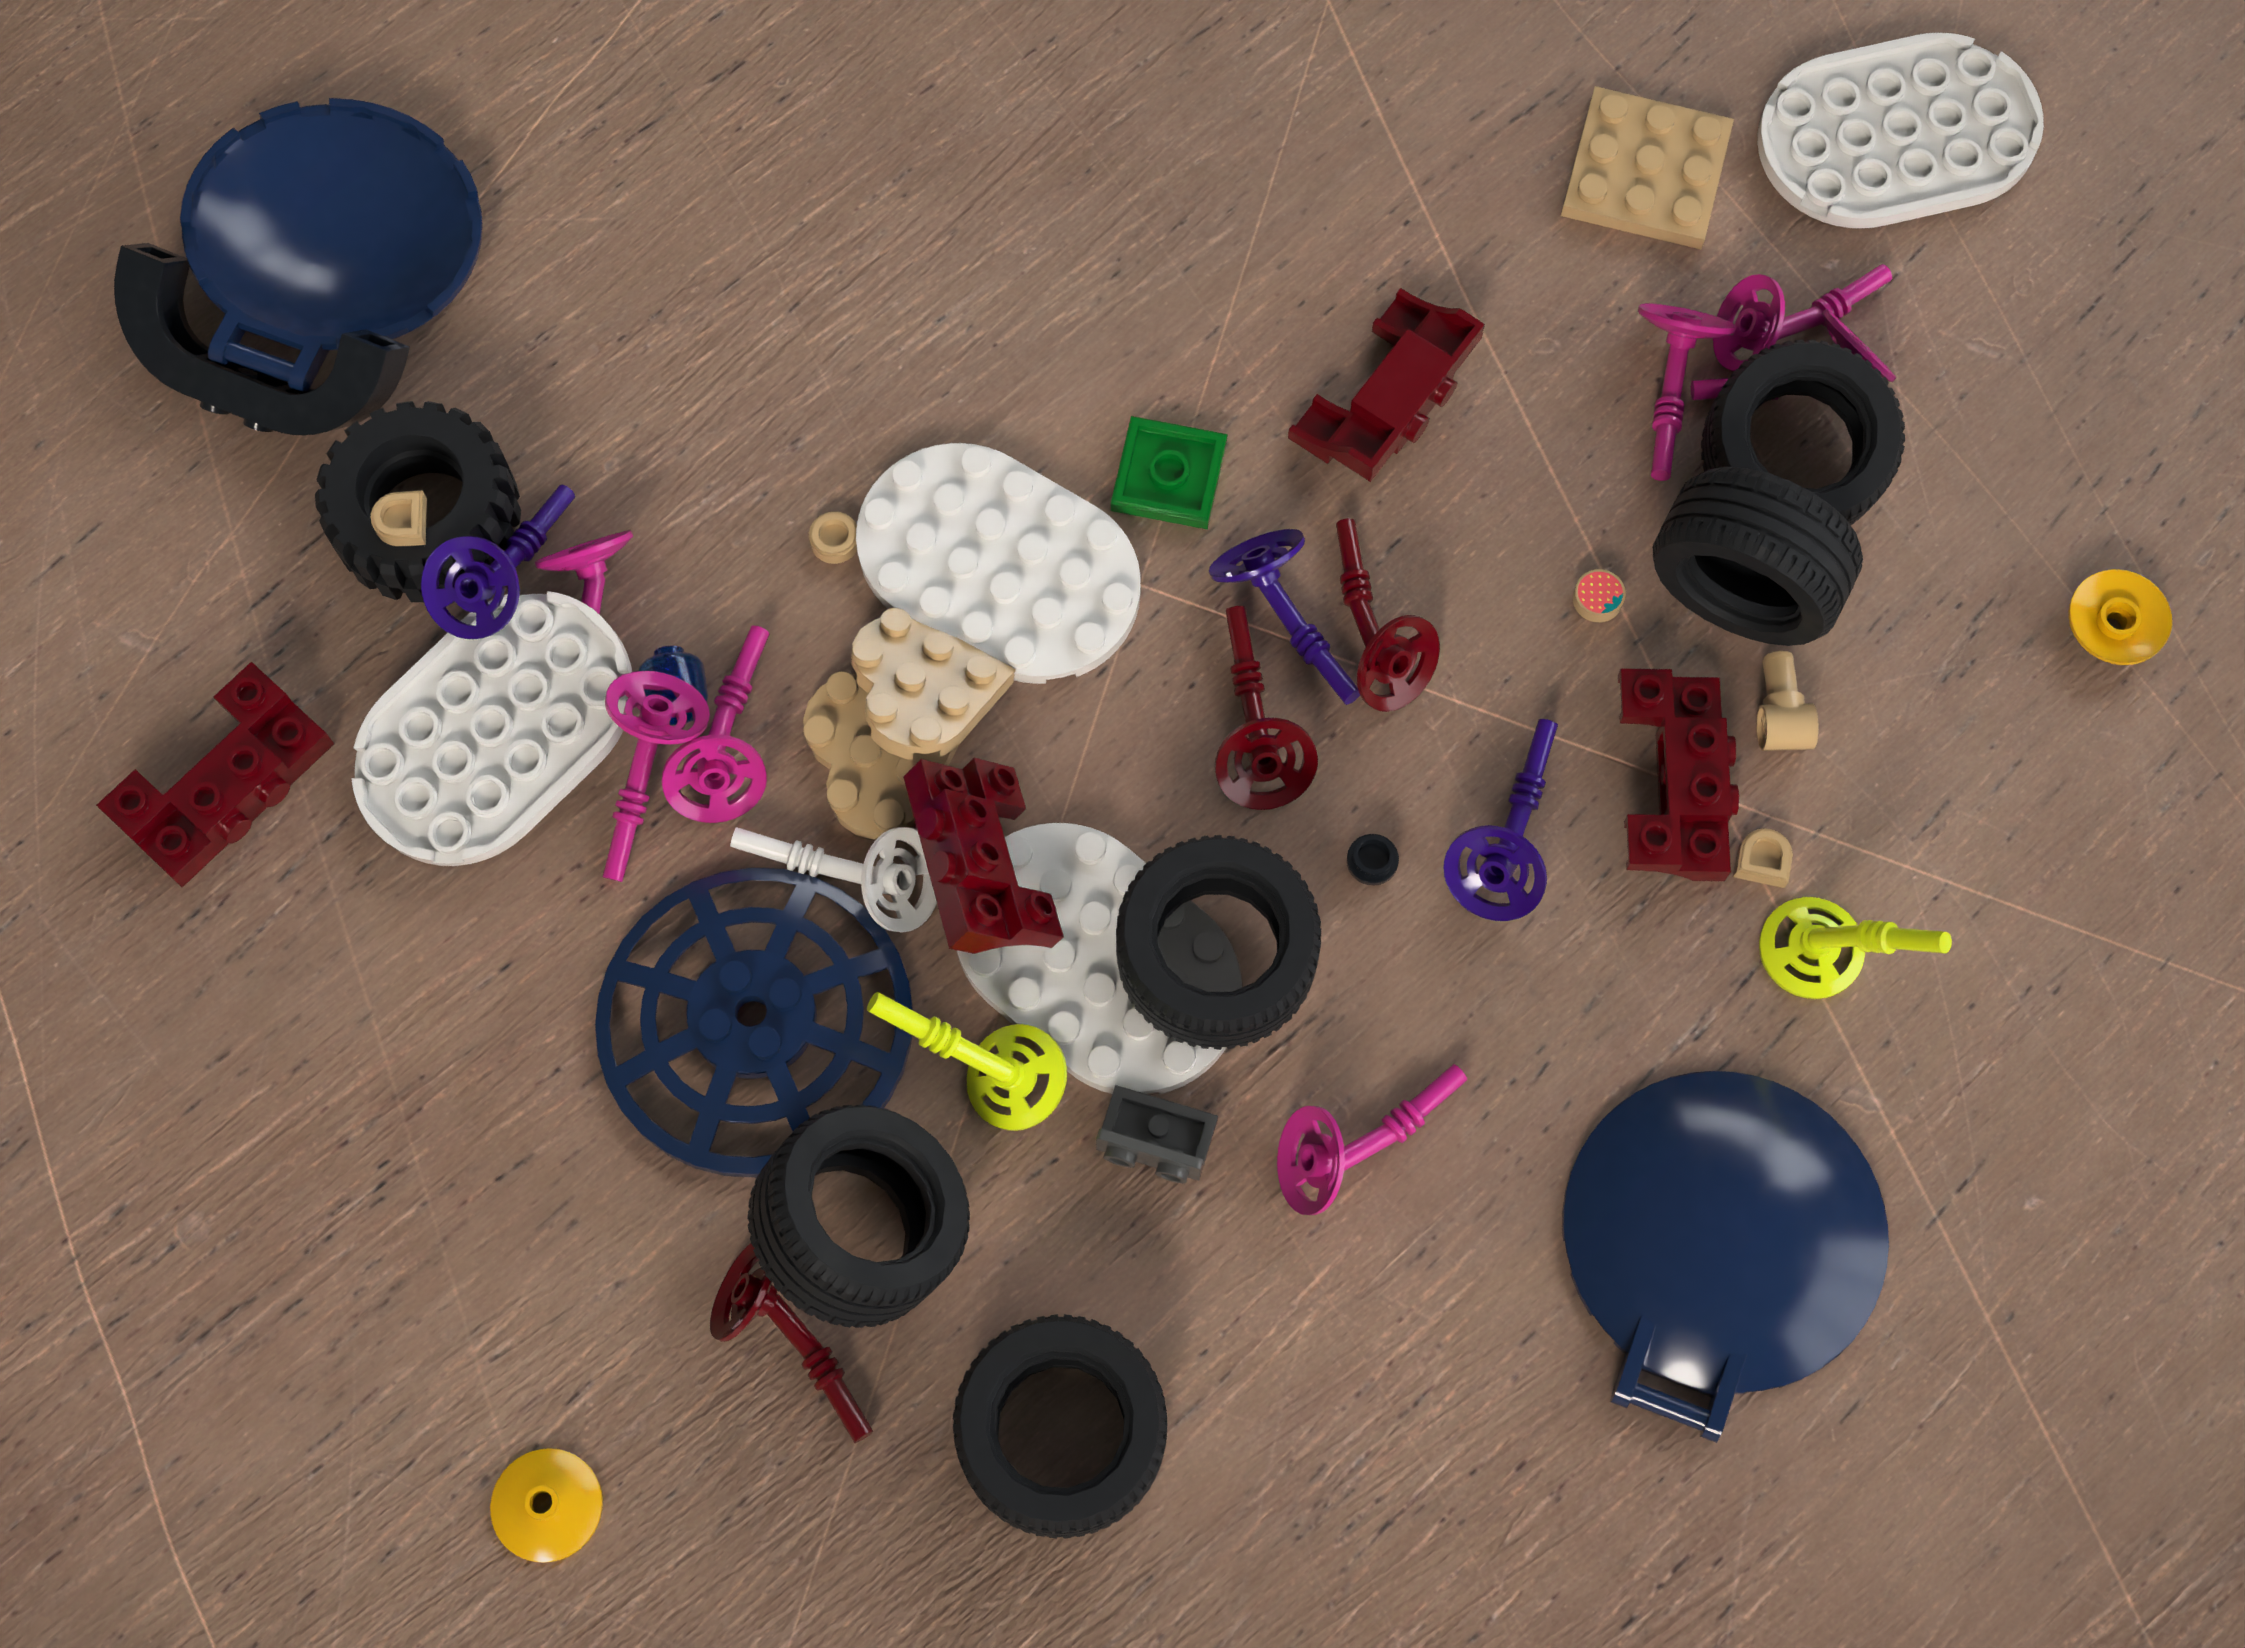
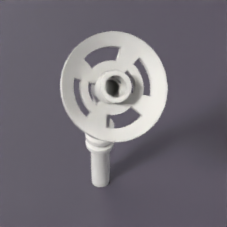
[730,827,937,932]

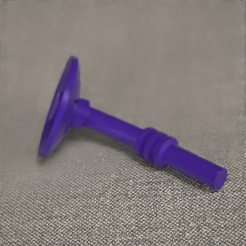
[421,485,575,639]
[1209,529,1360,705]
[1443,719,1558,921]

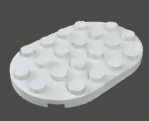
[1757,33,2044,228]
[856,443,1141,684]
[351,591,632,866]
[957,823,1242,1094]

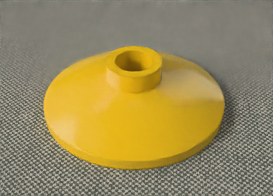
[2068,569,2172,665]
[490,1448,603,1563]

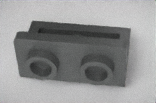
[1096,1085,1218,1184]

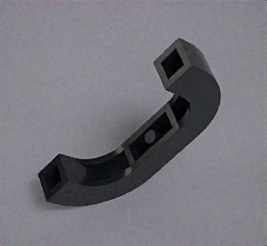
[114,243,410,436]

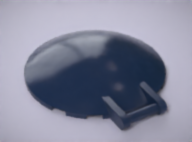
[180,98,483,393]
[1562,1071,1889,1443]

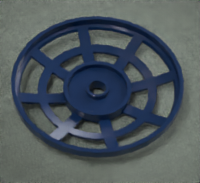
[595,868,913,1178]

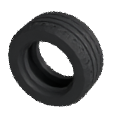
[1701,340,1905,525]
[1652,467,1863,646]
[1116,835,1321,1050]
[747,1104,970,1328]
[953,1314,1167,1539]

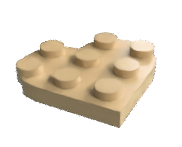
[851,608,1016,760]
[803,672,959,840]

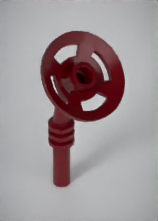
[1336,518,1440,712]
[1215,606,1318,810]
[710,1243,873,1443]

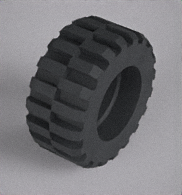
[315,401,521,603]

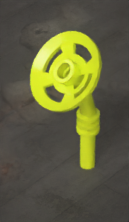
[1759,897,1952,999]
[867,992,1067,1131]

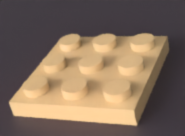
[1561,86,1734,250]

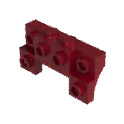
[1288,288,1485,482]
[96,662,334,887]
[1618,668,1739,881]
[903,757,1064,954]

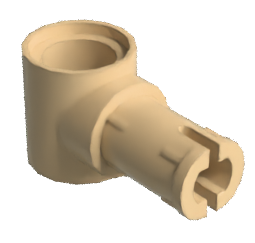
[1756,651,1818,751]

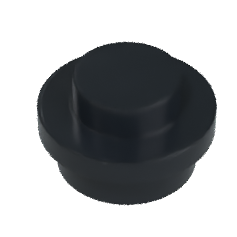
[1346,834,1399,886]

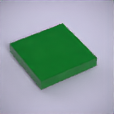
[1110,416,1228,530]

